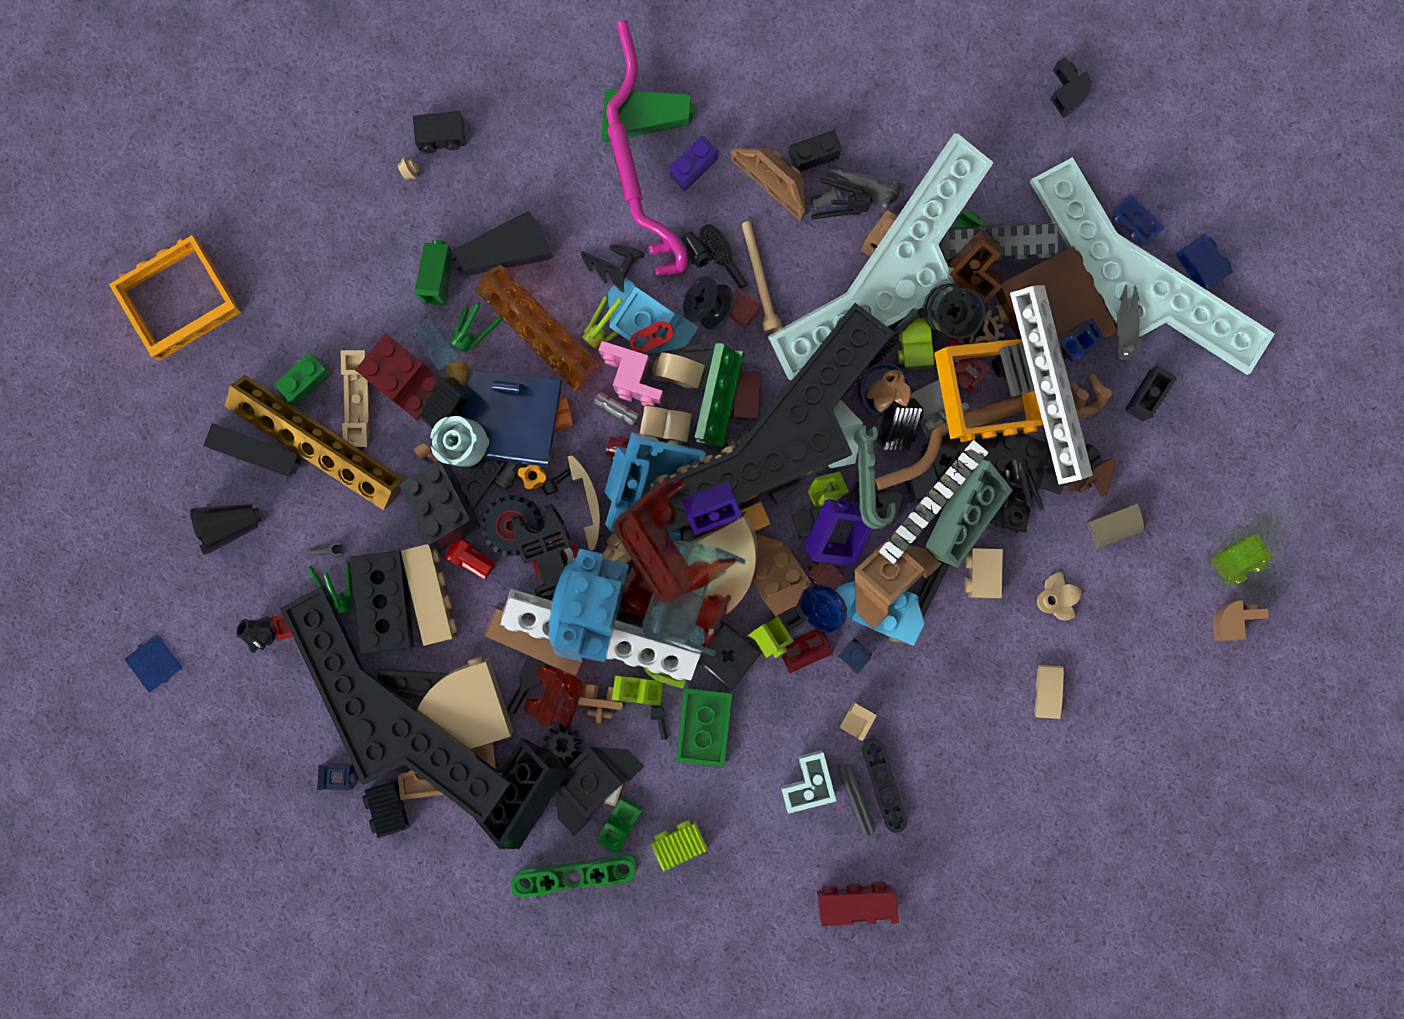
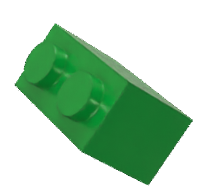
[274,352,332,406]

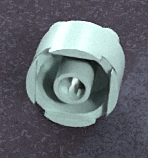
[430,416,489,468]

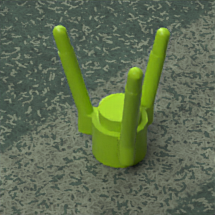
[582,296,622,349]

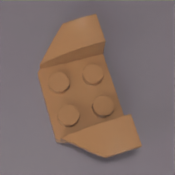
[752,534,812,616]
[855,538,941,629]

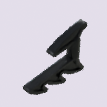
[581,245,644,292]

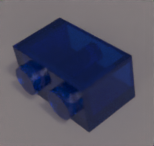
[1175,234,1233,290]

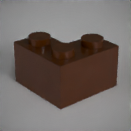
[949,228,1002,304]

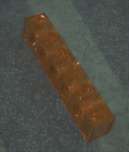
[475,264,601,391]

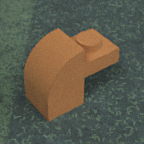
[1213,600,1269,641]

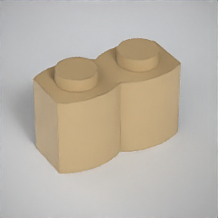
[640,406,693,446]

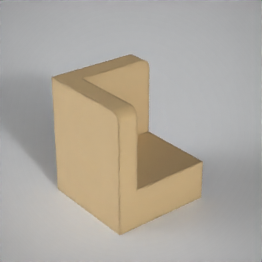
[840,702,877,741]

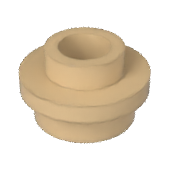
[398,157,419,180]

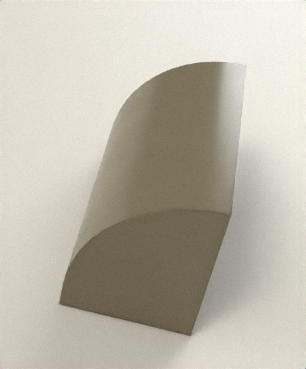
[1087,504,1144,549]

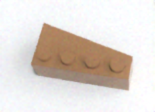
[484,606,582,676]

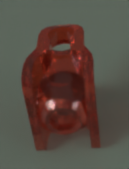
[524,664,584,726]

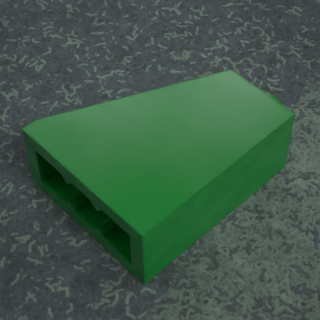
[414,240,452,306]

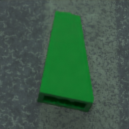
[601,89,695,142]

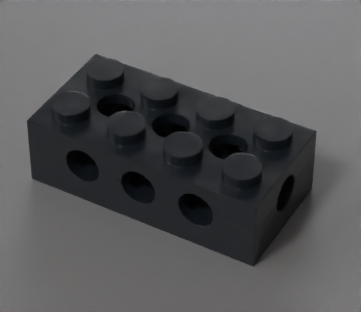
[351,550,415,654]

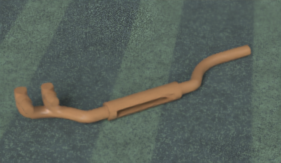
[875,373,1112,491]

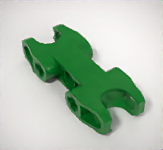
[511,854,637,898]

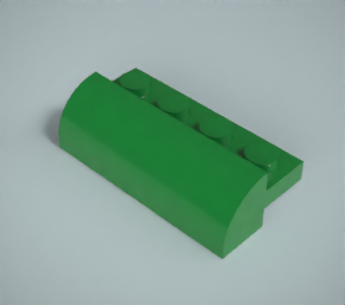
[695,343,745,448]

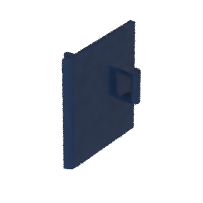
[461,370,562,467]

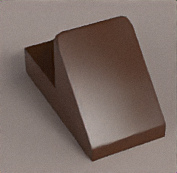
[1066,458,1115,497]

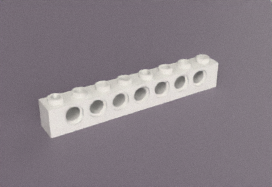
[1010,285,1093,484]
[500,589,701,681]

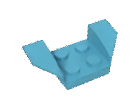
[608,278,699,354]
[827,581,925,646]

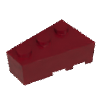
[817,881,899,926]

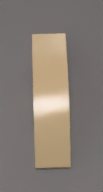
[341,350,370,447]
[568,456,601,552]

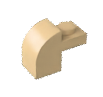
[650,353,705,388]

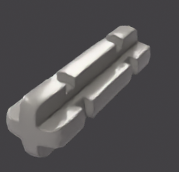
[594,392,639,425]

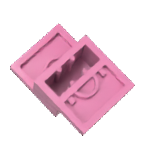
[599,341,664,407]

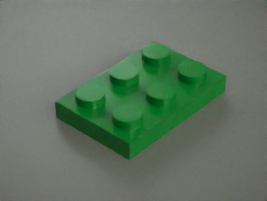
[676,688,732,767]

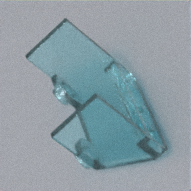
[643,540,746,656]

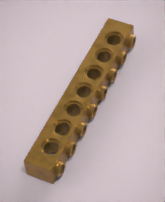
[224,375,404,511]

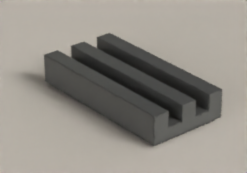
[999,343,1035,397]

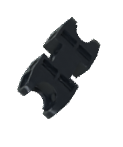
[513,504,573,601]

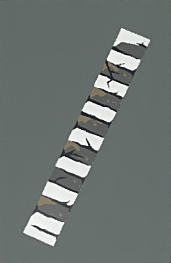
[879,440,988,564]

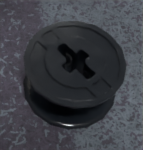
[683,276,733,330]

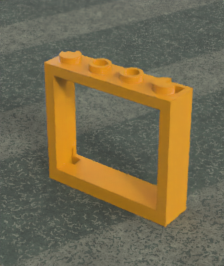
[109,235,241,361]
[934,339,1044,442]

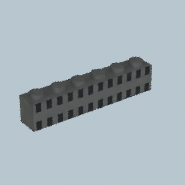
[938,221,1058,264]

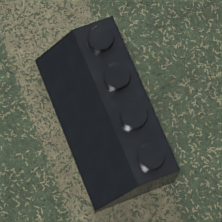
[474,738,569,849]

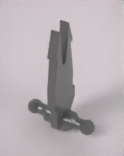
[826,167,901,209]
[1116,285,1142,361]

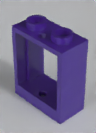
[804,499,872,566]

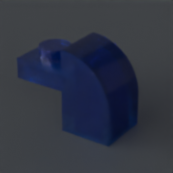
[1058,317,1105,362]

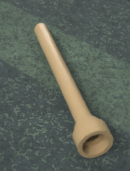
[742,221,783,333]

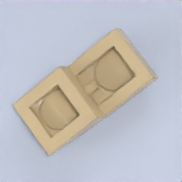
[1034,665,1064,719]

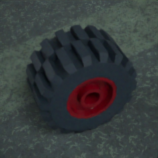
[480,495,544,556]

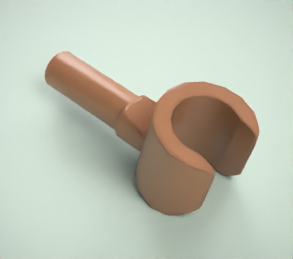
[414,444,438,463]

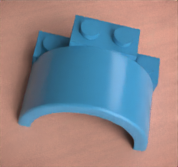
[604,432,705,543]

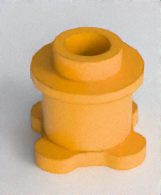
[518,465,546,490]

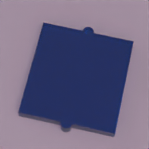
[124,635,182,693]

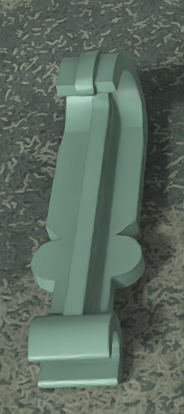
[853,425,895,529]

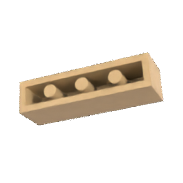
[401,544,458,646]

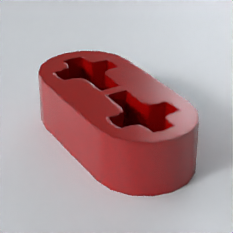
[630,321,675,353]

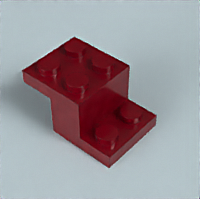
[355,333,441,421]

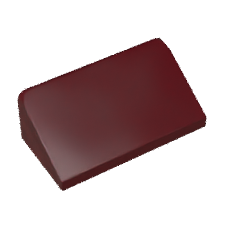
[781,627,833,673]

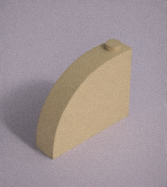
[658,512,758,630]
[418,656,514,749]

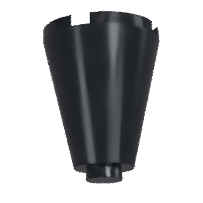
[190,504,262,555]

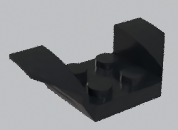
[975,432,1064,495]
[556,747,644,836]

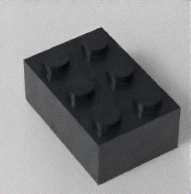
[399,460,480,551]

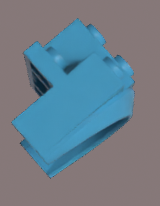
[549,549,630,663]

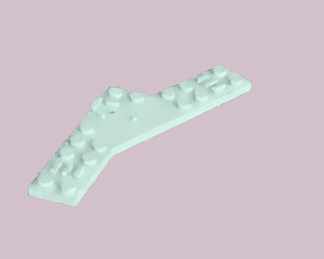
[768,133,994,380]
[1030,157,1275,375]

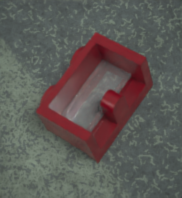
[934,338,992,393]

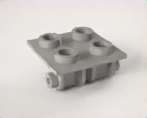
[910,379,970,438]

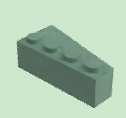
[926,460,1012,568]

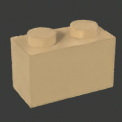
[964,548,1003,599]

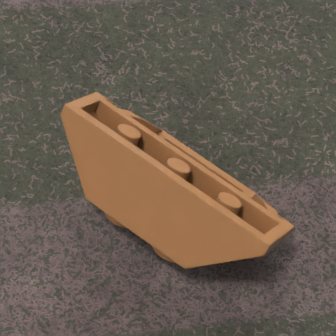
[731,147,805,221]

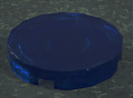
[801,585,847,633]

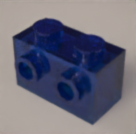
[1112,192,1165,245]

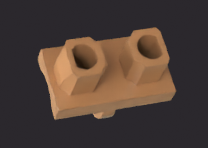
[578,684,624,725]

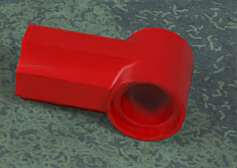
[444,539,496,580]

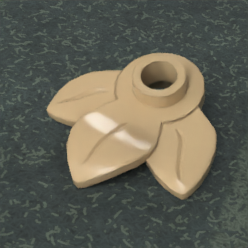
[1037,572,1082,621]

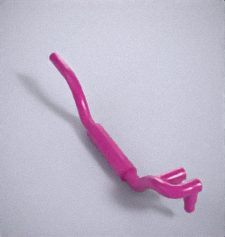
[606,20,688,277]

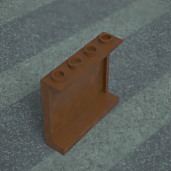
[995,246,1118,360]

